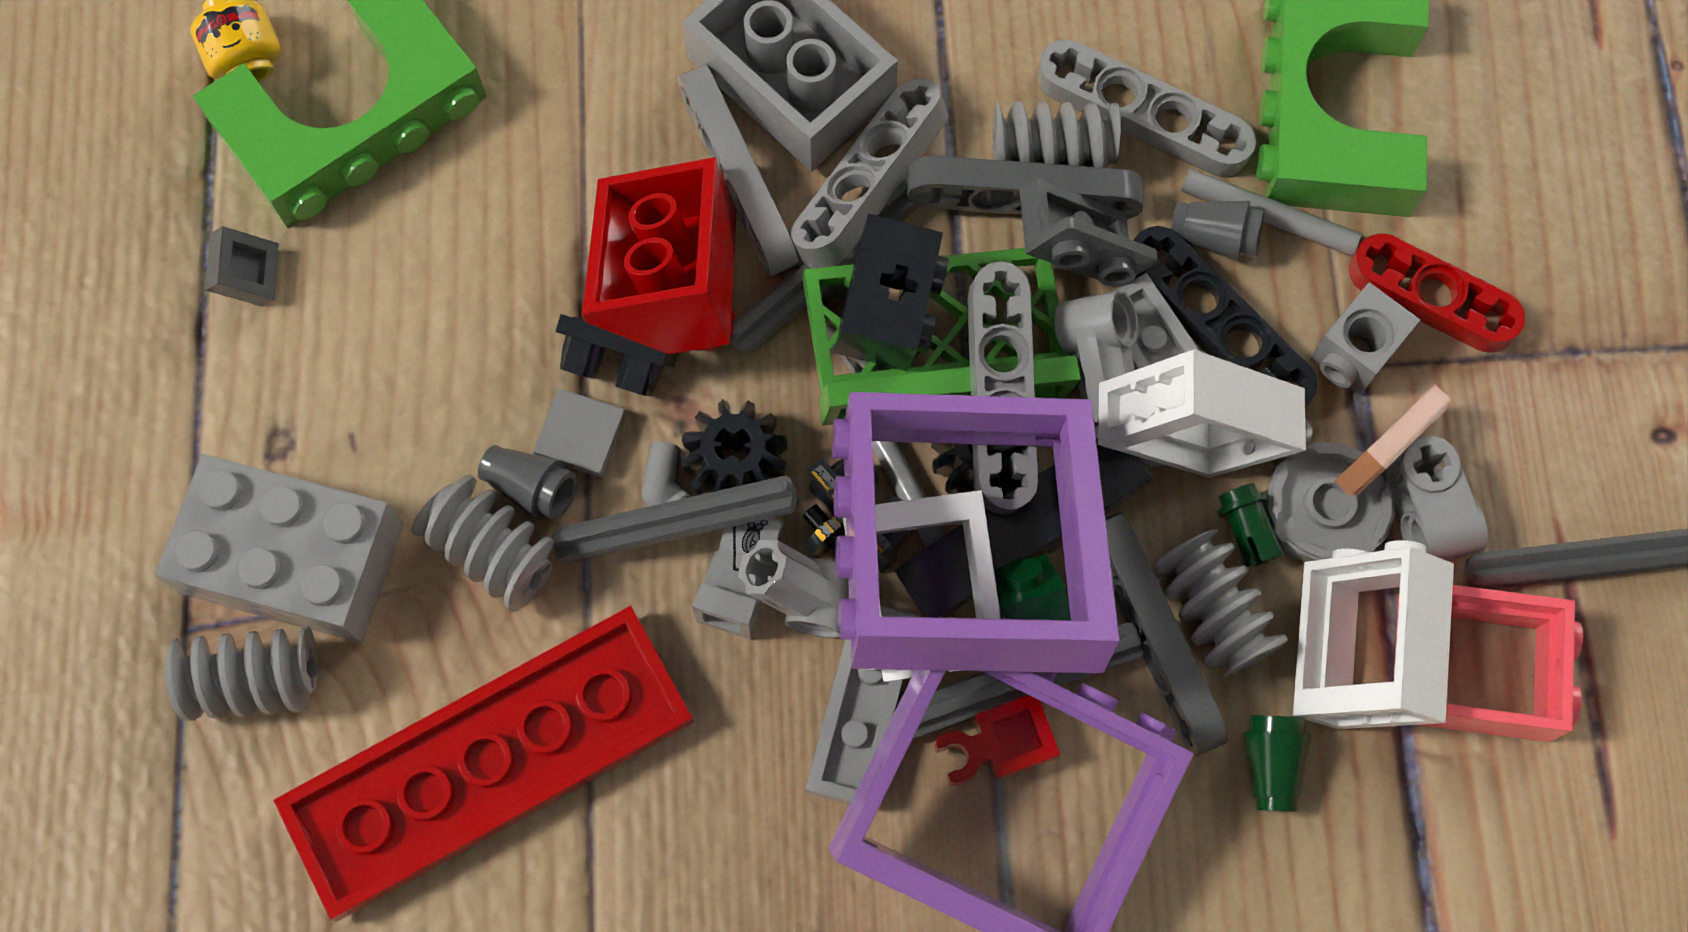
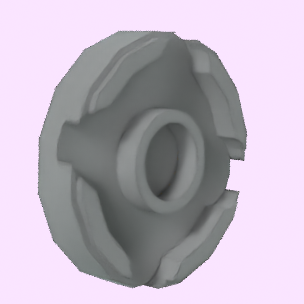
[1264,442,1395,563]

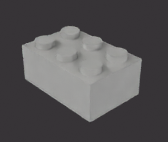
[682,0,898,172]
[155,453,404,644]

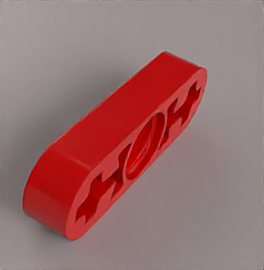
[1349,233,1525,353]

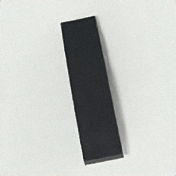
[894,438,1155,618]

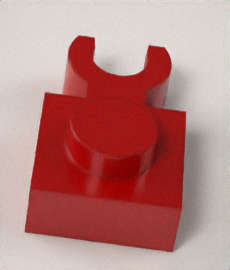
[934,695,1061,786]

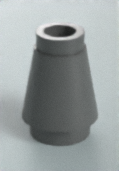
[1171,200,1265,261]
[478,445,578,520]

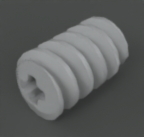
[993,100,1121,168]
[411,474,554,612]
[1153,529,1288,678]
[165,627,318,721]

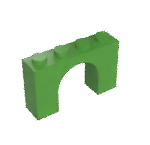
[192,0,487,228]
[1256,0,1429,217]

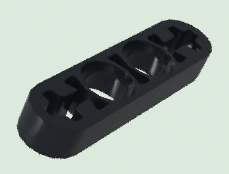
[1133,226,1318,409]

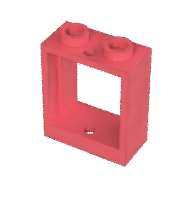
[1394,585,1583,742]

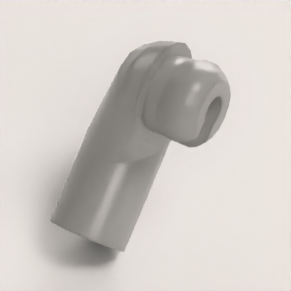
[641,442,697,507]

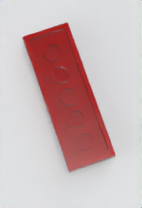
[273,605,695,922]

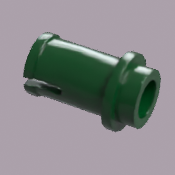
[1217,483,1285,569]

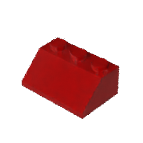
[582,157,737,355]

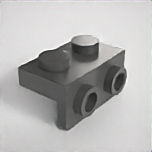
[1019,177,1158,287]

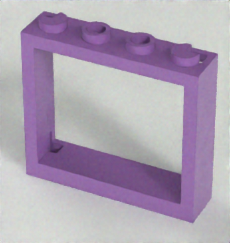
[832,392,1119,673]
[828,670,1194,932]

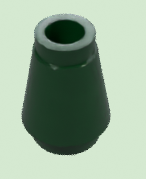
[1244,715,1311,812]

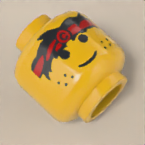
[190,0,281,82]

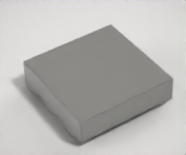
[533,388,626,478]

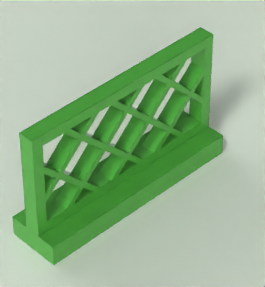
[802,248,1081,426]

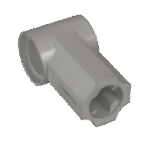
[1054,291,1138,422]
[737,540,849,638]

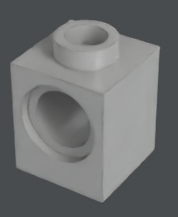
[1310,282,1420,395]

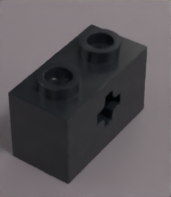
[833,213,949,371]

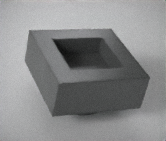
[205,226,279,307]

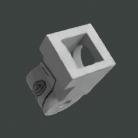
[692,518,785,640]

